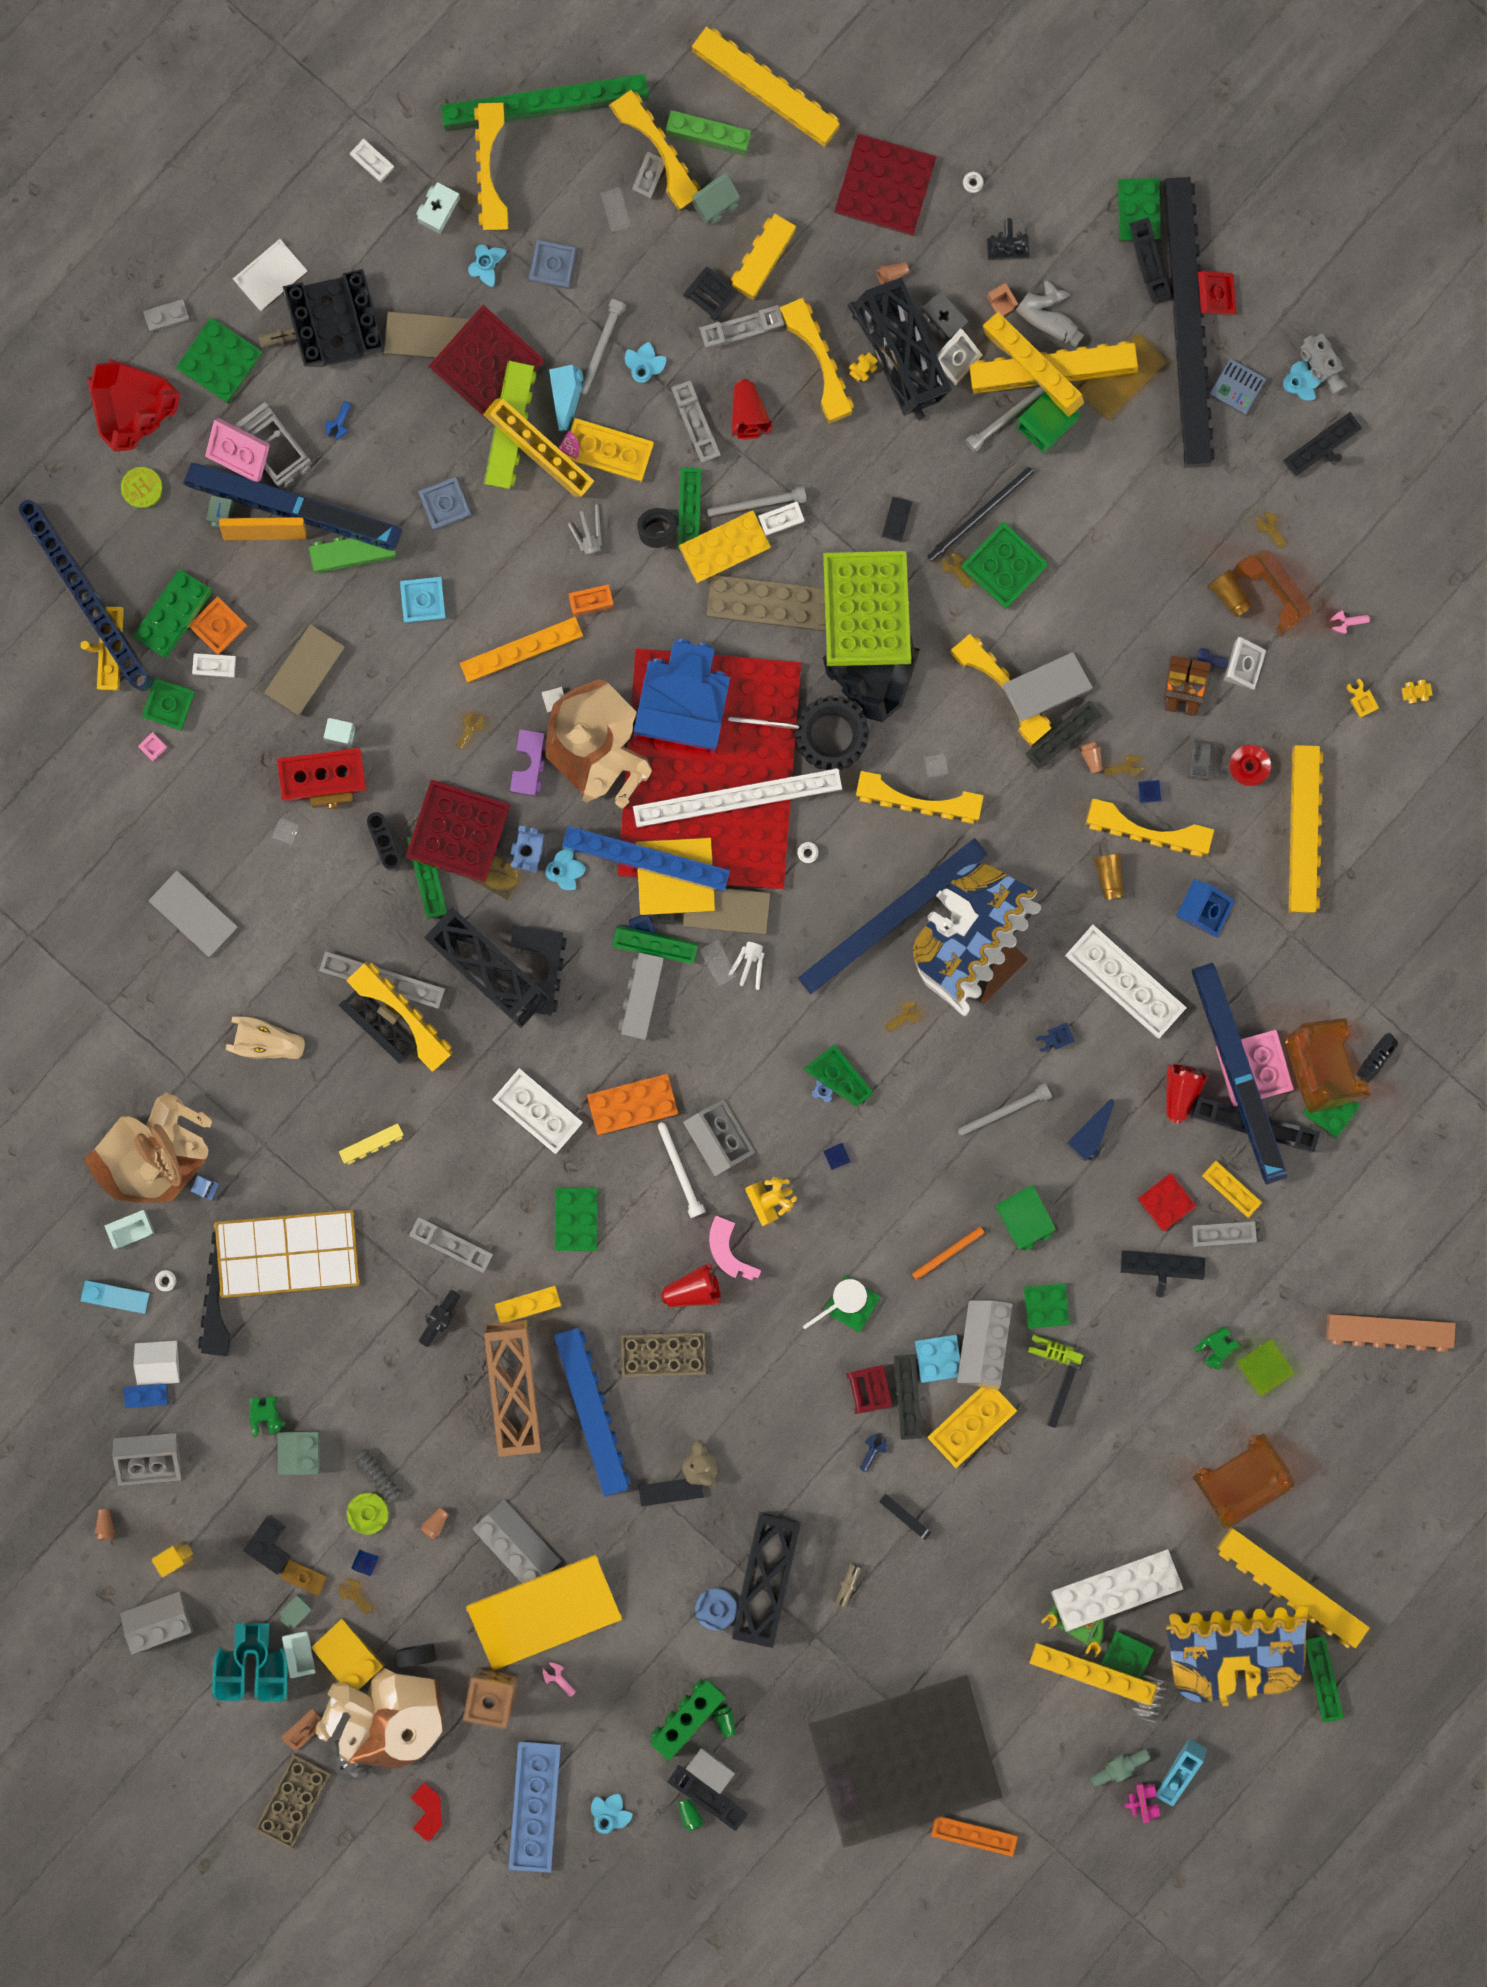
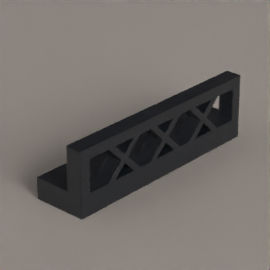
[338,990,417,1064]

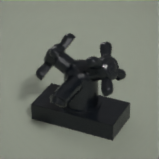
[987,218,1029,260]

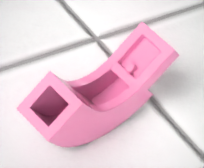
[709,1216,761,1281]

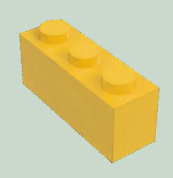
[495,1286,562,1323]

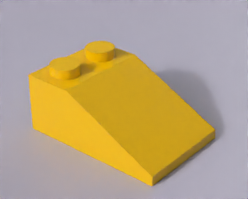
[311,1619,385,1690]

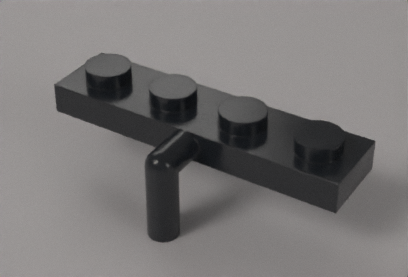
[1283,412,1362,477]
[1120,1250,1205,1298]

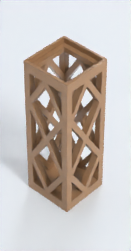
[484,1320,541,1457]
[463,1668,519,1728]

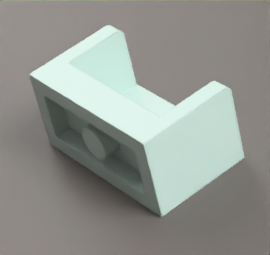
[324,718,356,748]
[105,1210,155,1249]
[282,1630,316,1678]

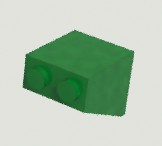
[1015,392,1081,455]
[993,1185,1056,1252]

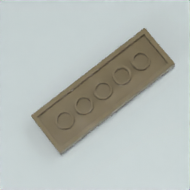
[706,575,826,631]

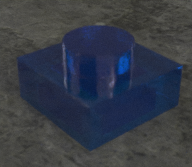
[1138,780,1161,803]
[823,1143,851,1170]
[351,1549,379,1576]

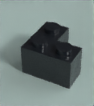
[243,1515,291,1575]

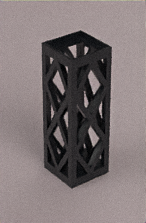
[854,277,952,416]
[424,907,549,1028]
[731,1512,801,1648]

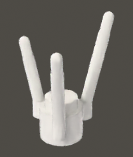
[729,942,764,990]

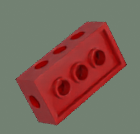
[277,748,367,803]

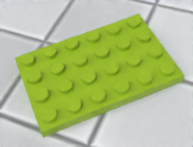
[823,551,911,666]

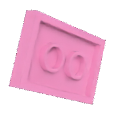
[205,418,270,482]

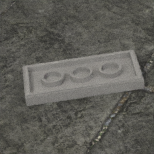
[1002,652,1092,722]
[148,871,238,958]

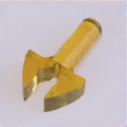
[1256,512,1286,548]
[942,552,972,588]
[456,711,483,749]
[1104,755,1144,778]
[885,1002,921,1032]
[339,1579,371,1614]

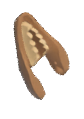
[134,1124,182,1187]

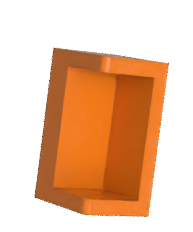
[568,584,614,617]

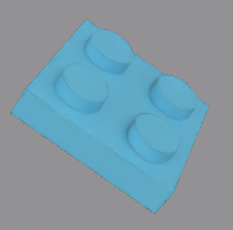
[400,577,446,623]
[915,1335,960,1383]

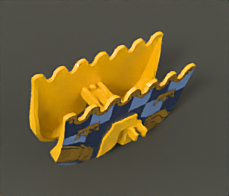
[1166,1605,1308,1706]

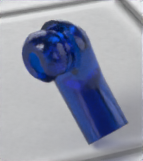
[1197,648,1228,668]

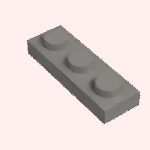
[1192,1221,1257,1247]

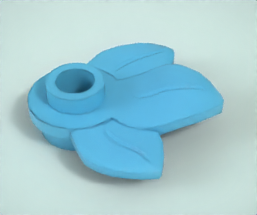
[625,342,666,383]
[1283,360,1321,401]
[545,849,586,891]
[591,1794,633,1834]

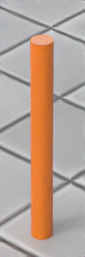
[912,1227,985,1280]

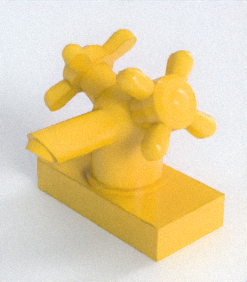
[745,1177,797,1226]

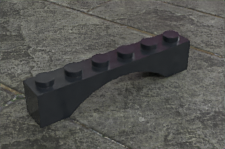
[1191,1097,1320,1153]
[198,1232,231,1356]

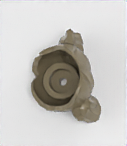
[682,1440,718,1486]

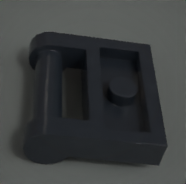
[683,266,738,322]

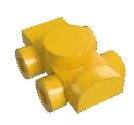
[849,353,878,382]
[1401,680,1432,704]

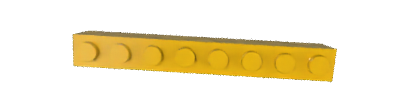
[692,27,840,148]
[970,341,1138,394]
[1288,745,1323,914]
[1216,1528,1370,1649]

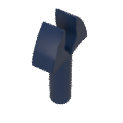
[860,1433,886,1472]

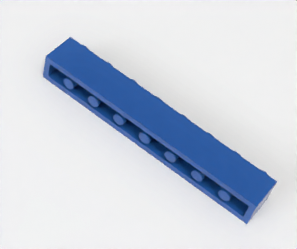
[562,826,730,893]
[554,1328,631,1497]

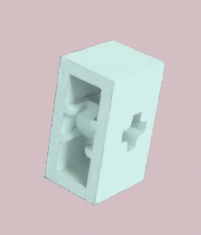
[416,182,460,234]

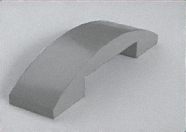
[699,305,784,348]
[671,380,721,463]
[409,1217,493,1273]

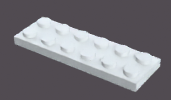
[1065,925,1186,1039]
[1051,1550,1183,1632]

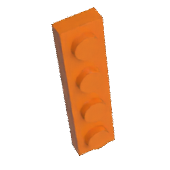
[931,1815,1018,1857]

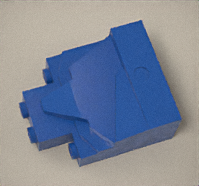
[633,638,730,753]

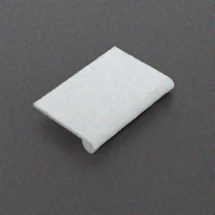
[233,239,307,311]

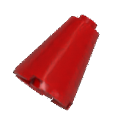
[731,379,773,440]
[1166,1064,1208,1124]
[661,1263,721,1307]

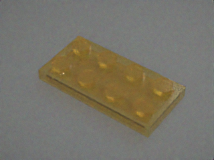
[1079,333,1167,420]

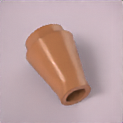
[877,262,909,285]
[1080,741,1103,773]
[420,1508,449,1540]
[94,1509,116,1541]

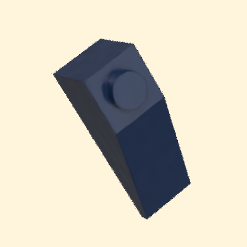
[1066,1099,1115,1161]

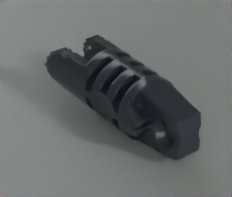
[1357,1033,1398,1083]

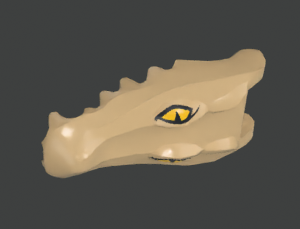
[225,1016,305,1059]

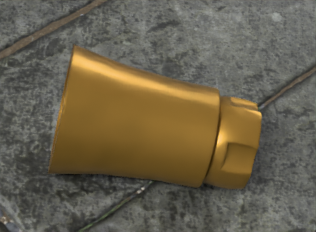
[1207,569,1252,618]
[1092,853,1124,900]

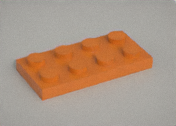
[587,1074,678,1135]

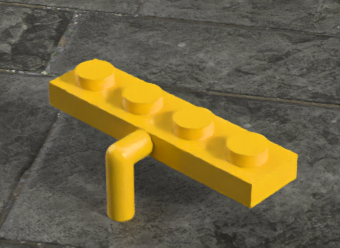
[81,607,124,691]

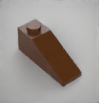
[980,946,1028,1005]

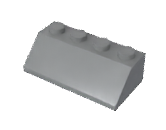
[957,1301,1012,1390]
[472,1499,561,1583]

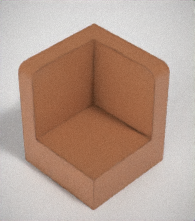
[987,283,1018,316]

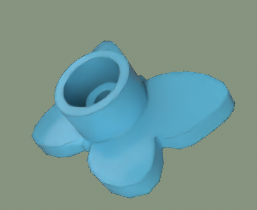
[468,244,507,287]

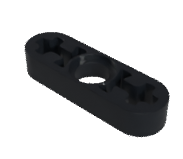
[879,1494,932,1541]

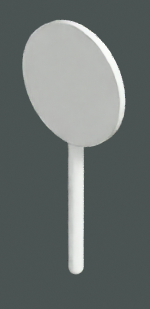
[728,717,799,729]
[803,1279,867,1329]

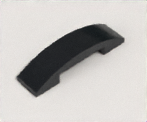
[1129,217,1172,303]
[667,1765,748,1831]

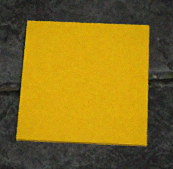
[636,838,715,915]

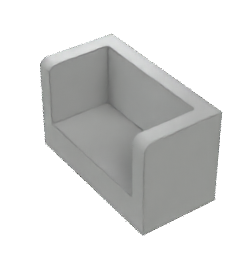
[686,1747,735,1794]

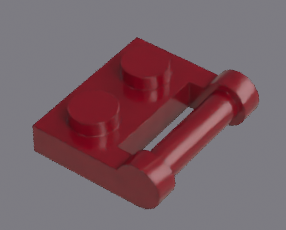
[846,1365,892,1414]

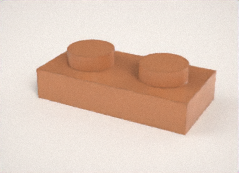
[281,1708,323,1752]

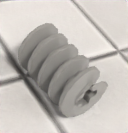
[1132,1675,1167,1723]

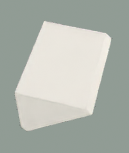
[937,329,983,386]
[1223,637,1266,690]
[134,1341,180,1385]

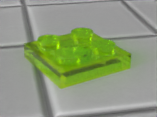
[1236,1339,1295,1397]

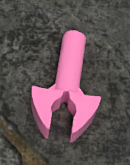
[1330,611,1370,634]
[543,1662,575,1697]

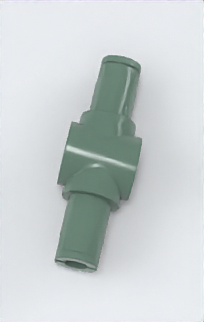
[1089,1749,1151,1788]

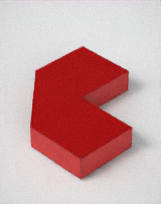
[410,1782,442,1842]

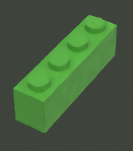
[666,110,751,156]
[309,537,397,574]

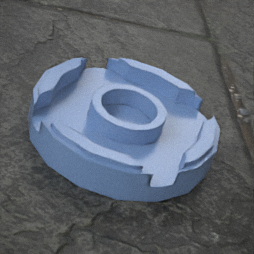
[695,1588,737,1631]

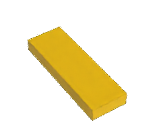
[1202,1160,1262,1218]

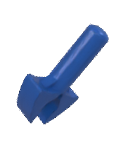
[326,402,351,440]

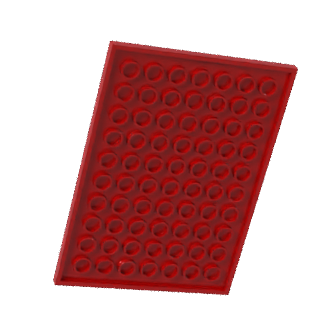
[617,648,801,890]

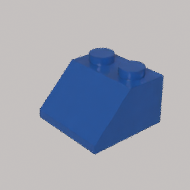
[1176,879,1235,938]

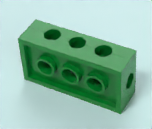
[650,1677,726,1761]

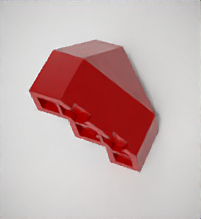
[87,358,181,452]

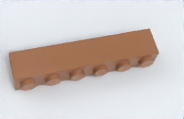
[1326,1314,1456,1352]

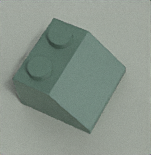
[692,173,740,225]
[277,1431,320,1475]

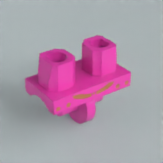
[1124,1782,1160,1823]

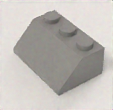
[683,1099,755,1176]
[112,1433,181,1486]
[120,1591,194,1655]

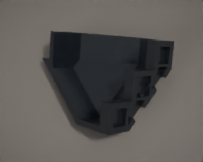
[822,636,920,722]

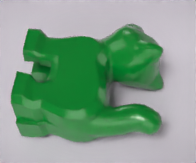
[1194,1326,1239,1370]
[249,1397,285,1437]

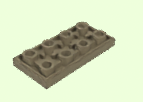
[384,312,469,358]
[264,624,345,716]
[683,889,770,935]
[621,1332,706,1377]
[254,1754,331,1850]

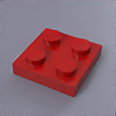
[1198,271,1237,316]
[1137,1173,1196,1232]

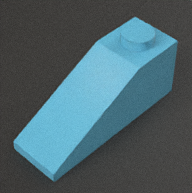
[549,365,583,433]
[81,1280,150,1314]
[1156,1738,1207,1807]

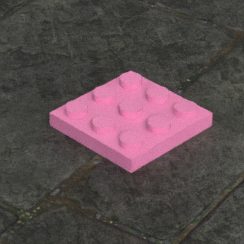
[1215,1030,1293,1107]

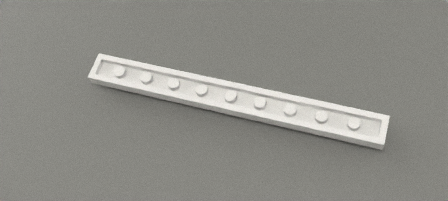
[633,769,842,828]

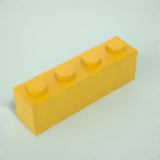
[731,214,796,300]
[151,1542,193,1578]

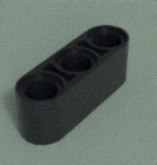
[367,812,402,871]

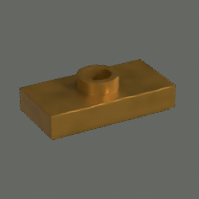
[310,792,354,809]
[280,1559,328,1596]

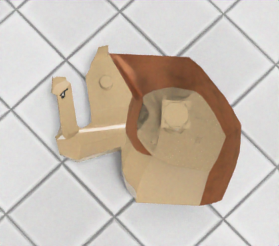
[546,680,652,809]
[83,1092,212,1203]
[315,1667,443,1769]

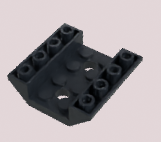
[283,269,384,367]

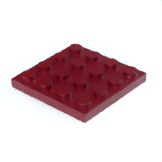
[834,133,937,236]
[428,305,545,423]
[405,779,510,883]

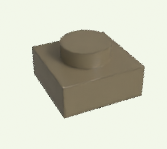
[377,1003,402,1024]

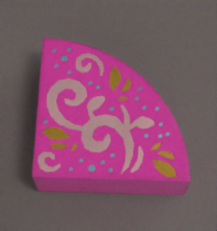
[558,431,579,460]

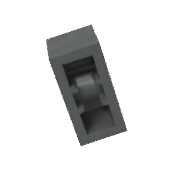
[921,291,968,342]

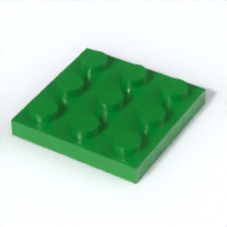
[176,317,263,404]
[960,522,1049,610]

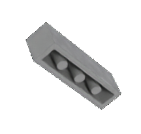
[618,953,664,1041]

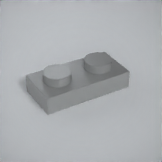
[631,152,664,199]
[143,299,190,333]

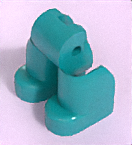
[212,1623,288,1702]

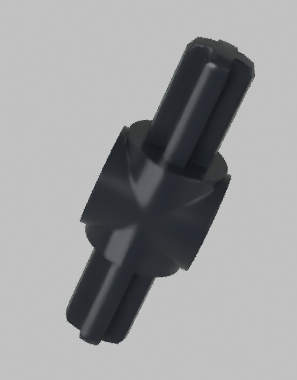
[419,1290,461,1347]

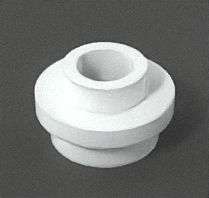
[963,172,984,193]
[798,842,818,863]
[155,1270,176,1291]

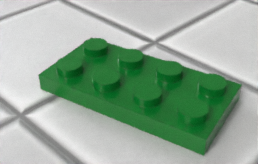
[132,569,213,659]

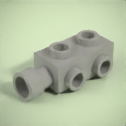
[1300,333,1347,395]

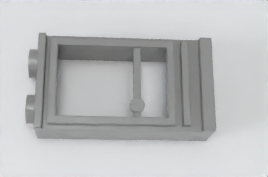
[234,402,312,489]

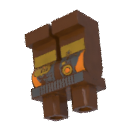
[1163,655,1211,716]

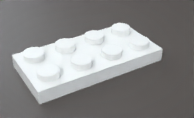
[492,1068,583,1154]

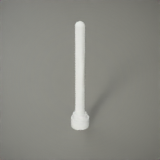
[658,1122,706,1218]

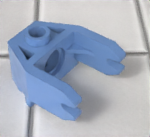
[511,826,544,873]

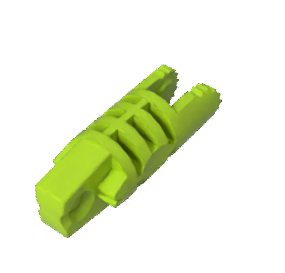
[1028,1335,1083,1365]

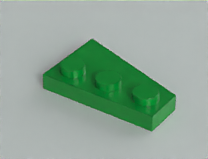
[802,1044,873,1107]

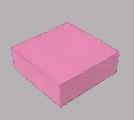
[138,732,168,762]

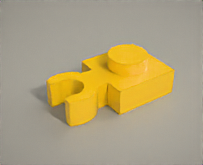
[1346,679,1379,719]

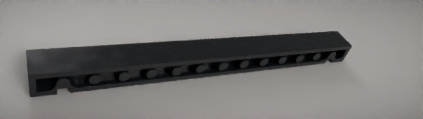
[1164,177,1214,468]

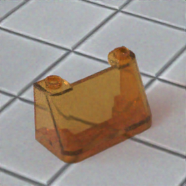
[1232,550,1312,637]
[1286,1018,1370,1113]
[1192,1433,1294,1528]

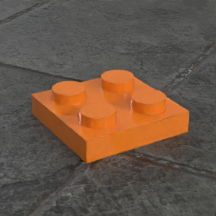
[189,596,248,655]

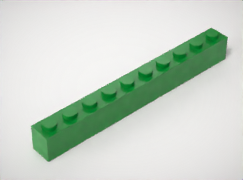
[441,74,649,131]

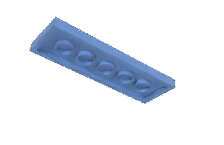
[509,1741,561,1873]

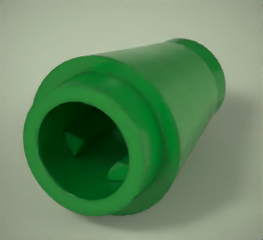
[712,1704,736,1738]
[678,1799,703,1832]

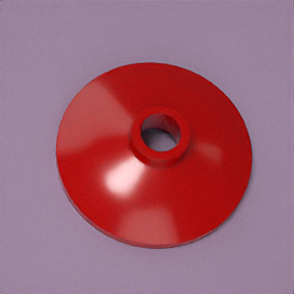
[1229,745,1271,786]

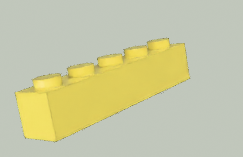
[339,1123,404,1165]

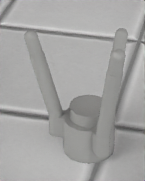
[568,504,603,555]

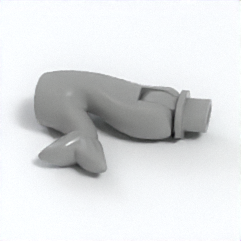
[1016,281,1084,347]

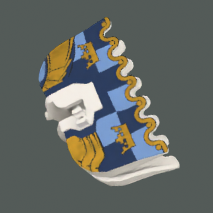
[913,864,1041,1016]

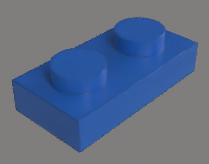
[124,1384,168,1408]

